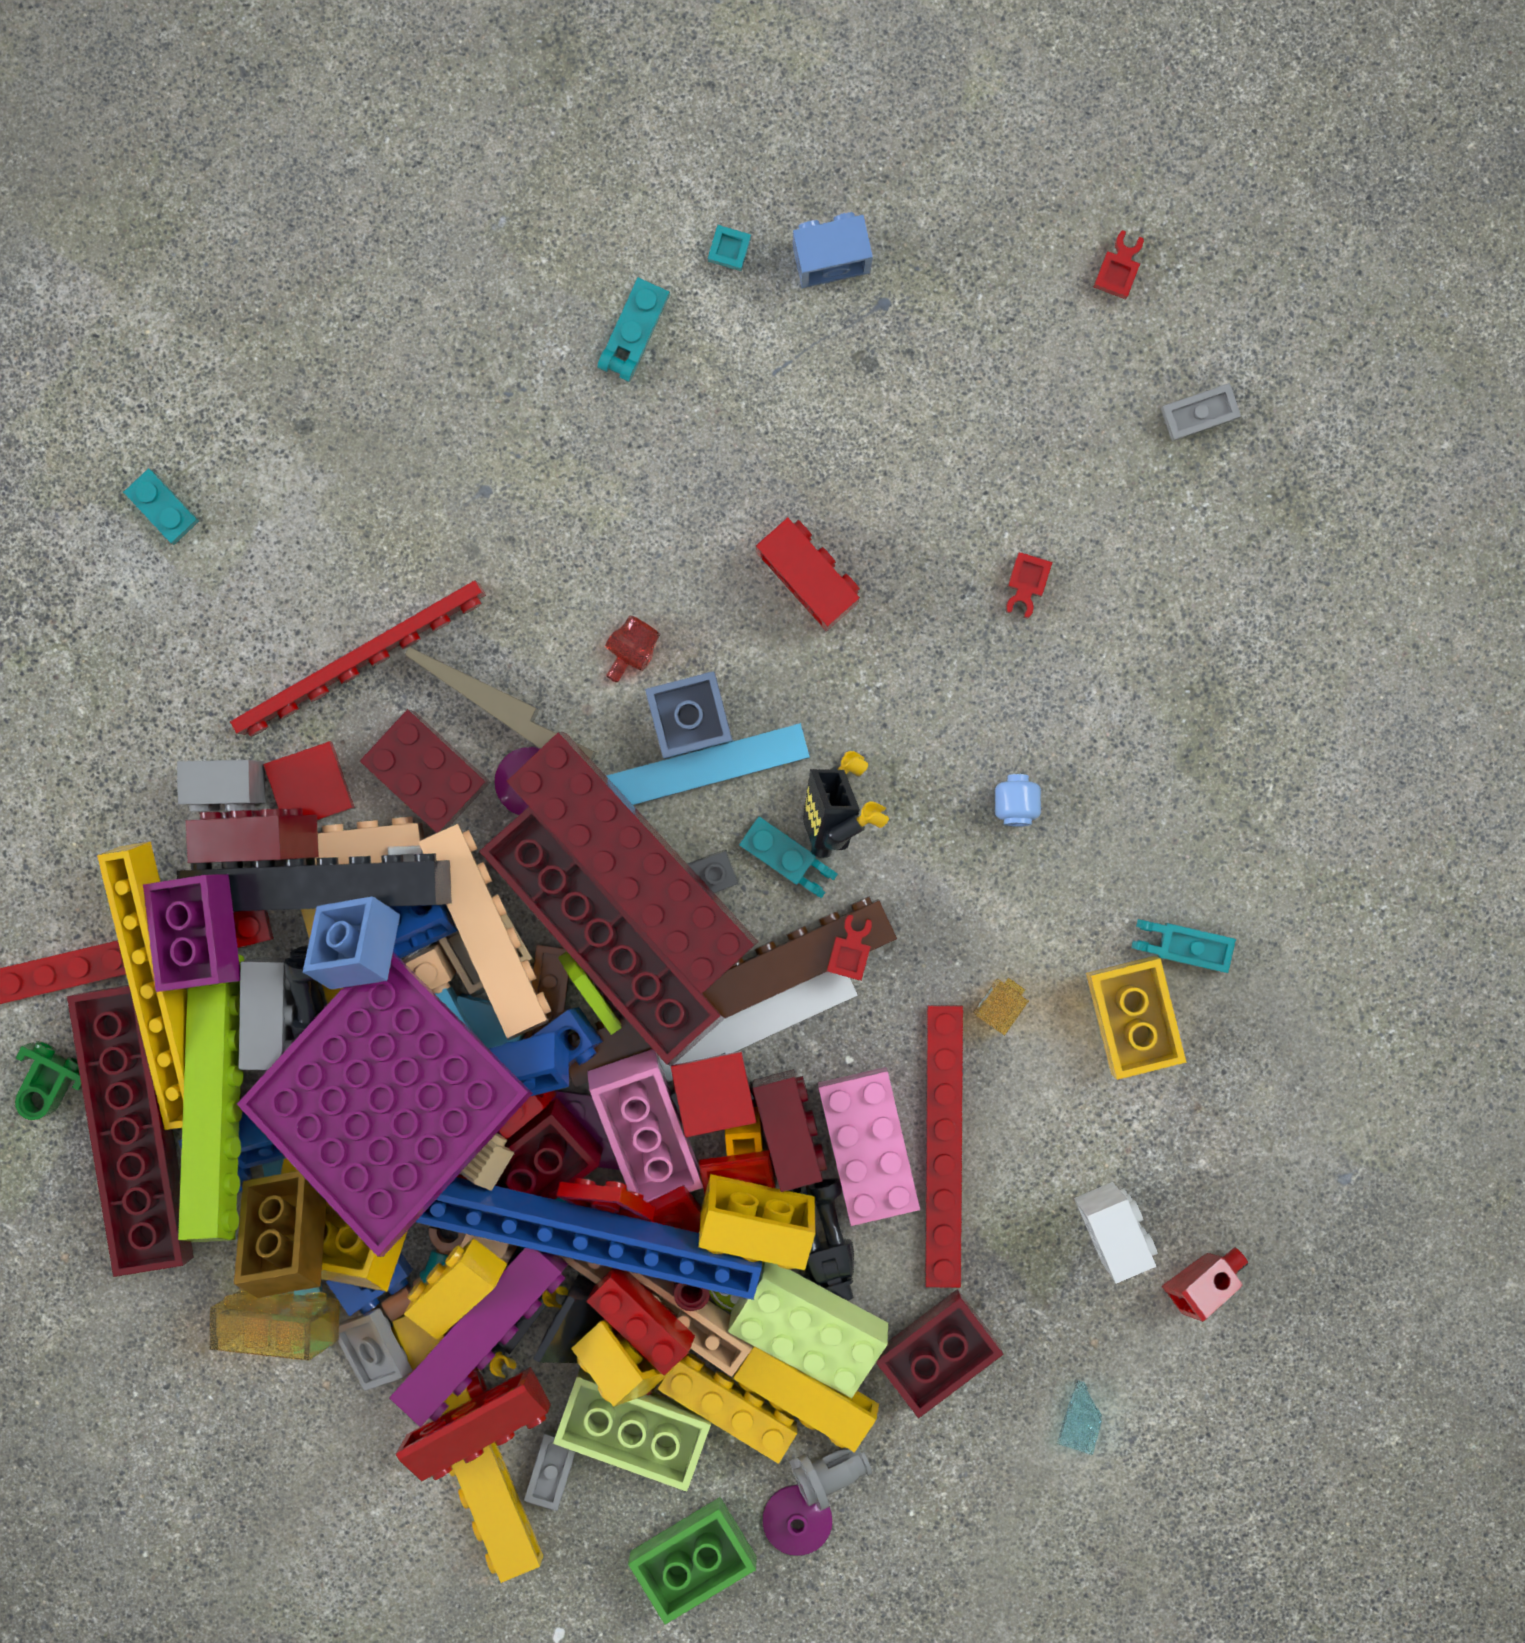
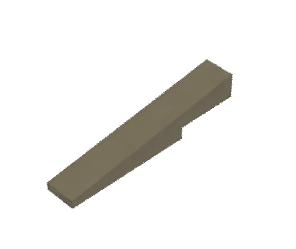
[405,647,597,761]

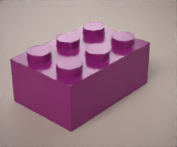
[143,874,240,992]

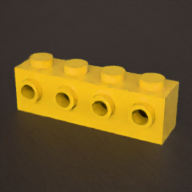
[733,1346,879,1453]
[657,1353,797,1464]

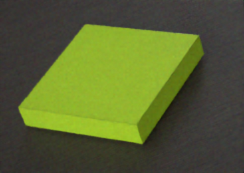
[558,951,622,1035]

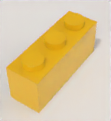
[404,1238,507,1340]

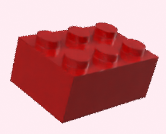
[756,517,860,632]

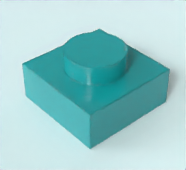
[707,224,752,272]

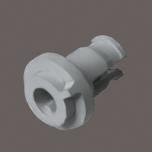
[789,1446,872,1511]

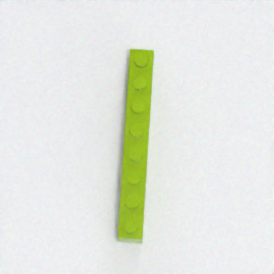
[178,954,244,1242]

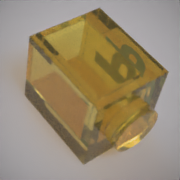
[973,977,1029,1036]

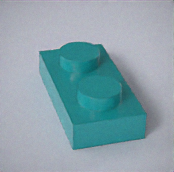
[123,468,199,545]

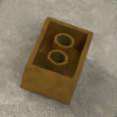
[234,1171,326,1298]

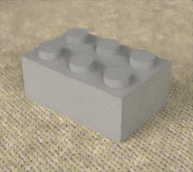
[239,957,298,1070]

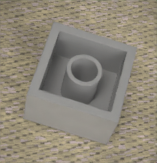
[177,760,265,811]

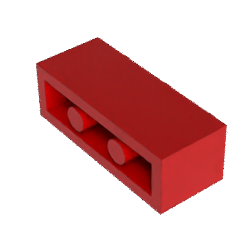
[586,1268,695,1376]

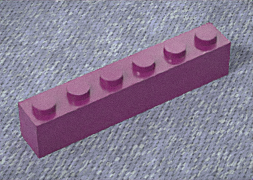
[389,1248,568,1427]

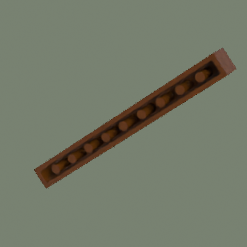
[568,896,897,1088]

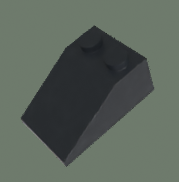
[533,1274,605,1363]

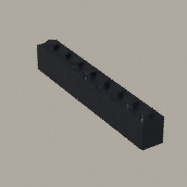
[177,853,452,911]

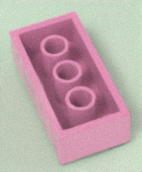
[587,1049,703,1202]
[818,1067,920,1226]

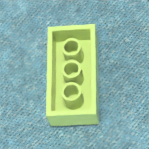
[728,1261,888,1398]
[553,1367,711,1492]

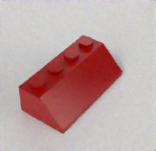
[395,1367,551,1482]

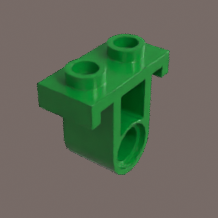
[15,1041,82,1120]

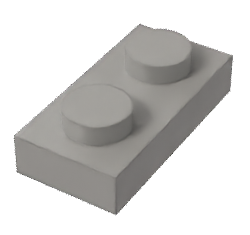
[1161,383,1241,442]
[524,1430,576,1511]

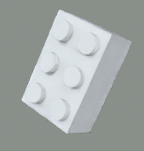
[1074,1182,1158,1284]

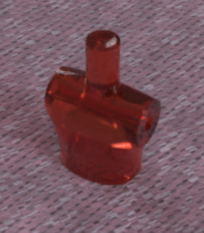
[605,615,660,683]

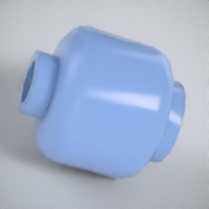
[995,774,1041,827]

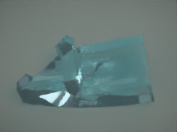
[1057,1381,1102,1455]

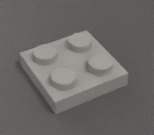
[332,1308,413,1391]

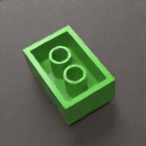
[628,1497,757,1625]

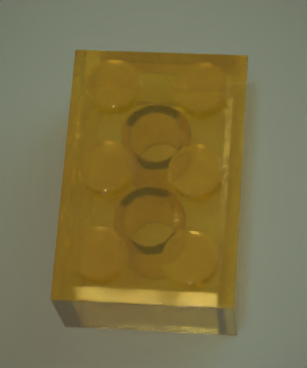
[209,1288,340,1361]

